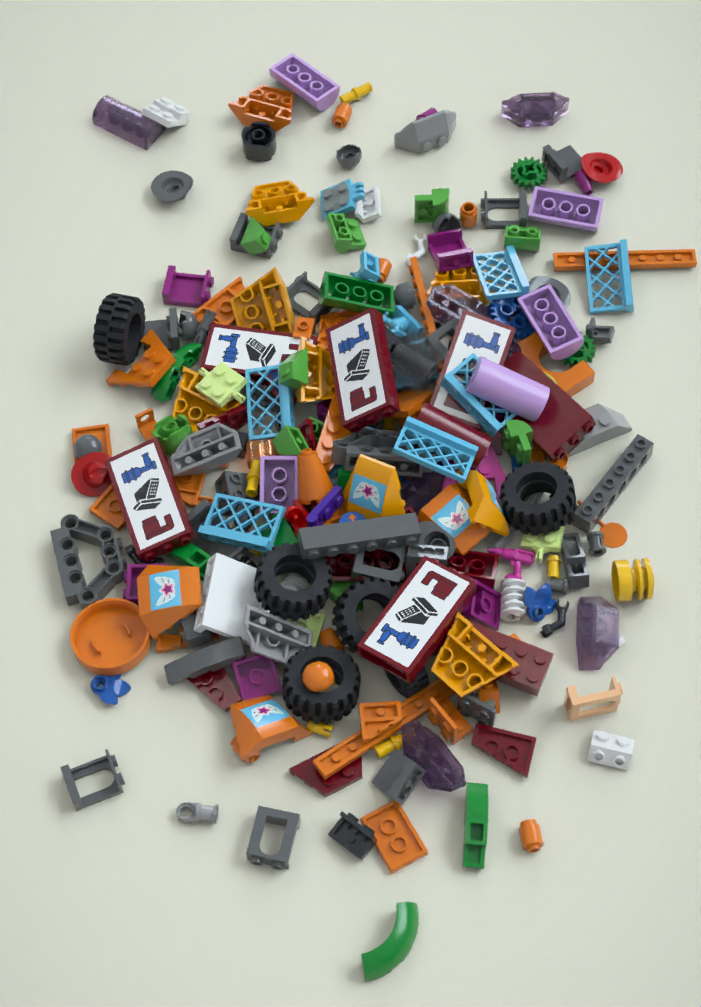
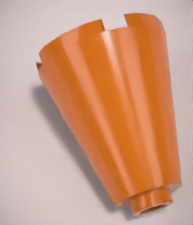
[297,448,334,505]

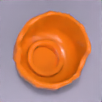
[302,661,334,692]

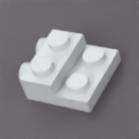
[141,97,190,128]

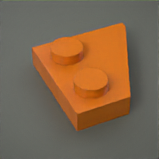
[359,701,402,743]

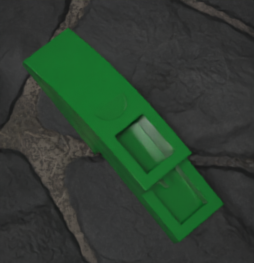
[164,543,211,581]
[462,782,488,869]

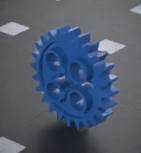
[487,290,535,342]

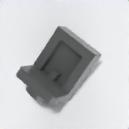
[586,318,615,344]

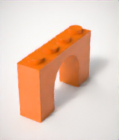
[513,332,595,397]

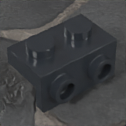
[328,811,377,861]

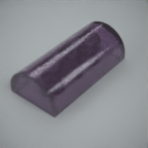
[92,95,166,150]

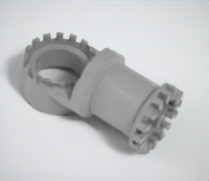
[177,802,219,824]

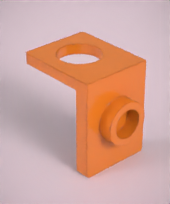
[292,316,316,340]
[135,408,157,441]
[478,680,500,714]

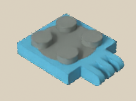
[320,179,365,221]

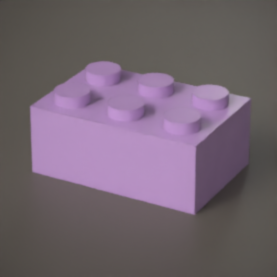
[259,456,298,517]

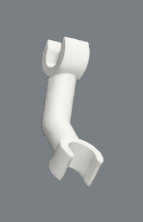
[405,233,426,266]

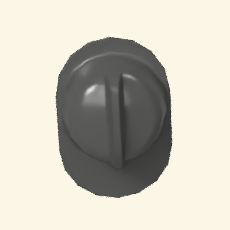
[416,521,456,560]

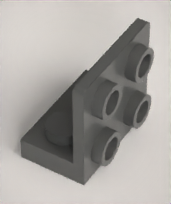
[542,144,582,183]
[143,308,180,352]
[214,471,260,516]
[457,688,497,727]
[372,749,426,805]

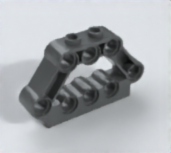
[331,428,436,477]
[50,514,127,610]

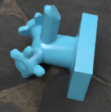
[350,250,380,282]
[383,305,424,341]

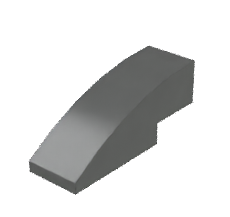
[561,532,590,589]

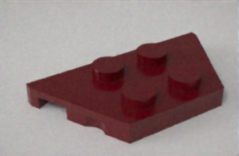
[289,742,362,797]

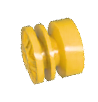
[611,558,654,602]

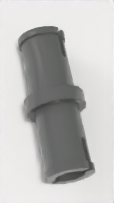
[192,309,217,345]

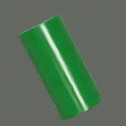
[319,271,394,319]

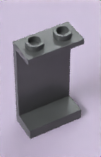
[188,499,250,562]

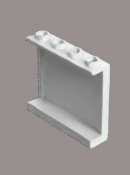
[193,553,279,646]

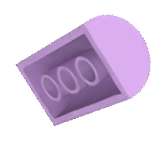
[269,53,340,111]
[528,186,604,232]
[517,284,584,360]
[466,356,550,422]

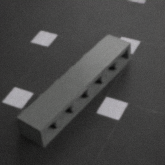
[297,513,421,560]

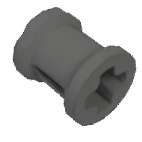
[587,531,607,557]
[547,576,568,595]

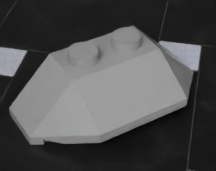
[394,110,456,154]
[567,403,632,457]
[170,422,242,476]
[243,604,313,665]

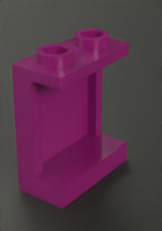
[427,229,473,273]
[162,265,214,308]

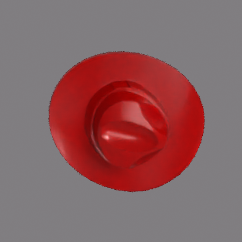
[580,152,623,183]
[71,452,112,497]

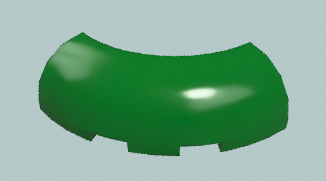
[151,342,203,402]
[361,902,419,982]

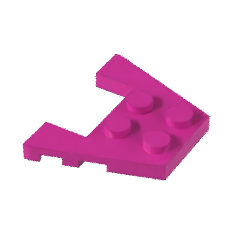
[441,444,506,499]

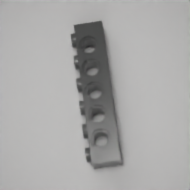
[573,434,654,534]

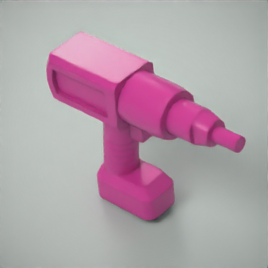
[486,548,535,580]

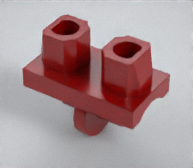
[284,499,309,533]

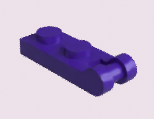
[306,485,345,527]

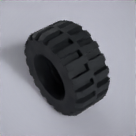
[93,293,146,366]
[500,461,576,536]
[254,542,333,621]
[332,577,400,653]
[282,644,361,724]

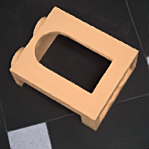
[564,676,623,722]

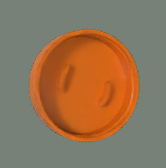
[70,598,152,676]

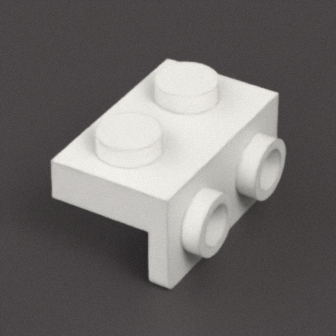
[353,186,382,224]
[587,730,634,770]

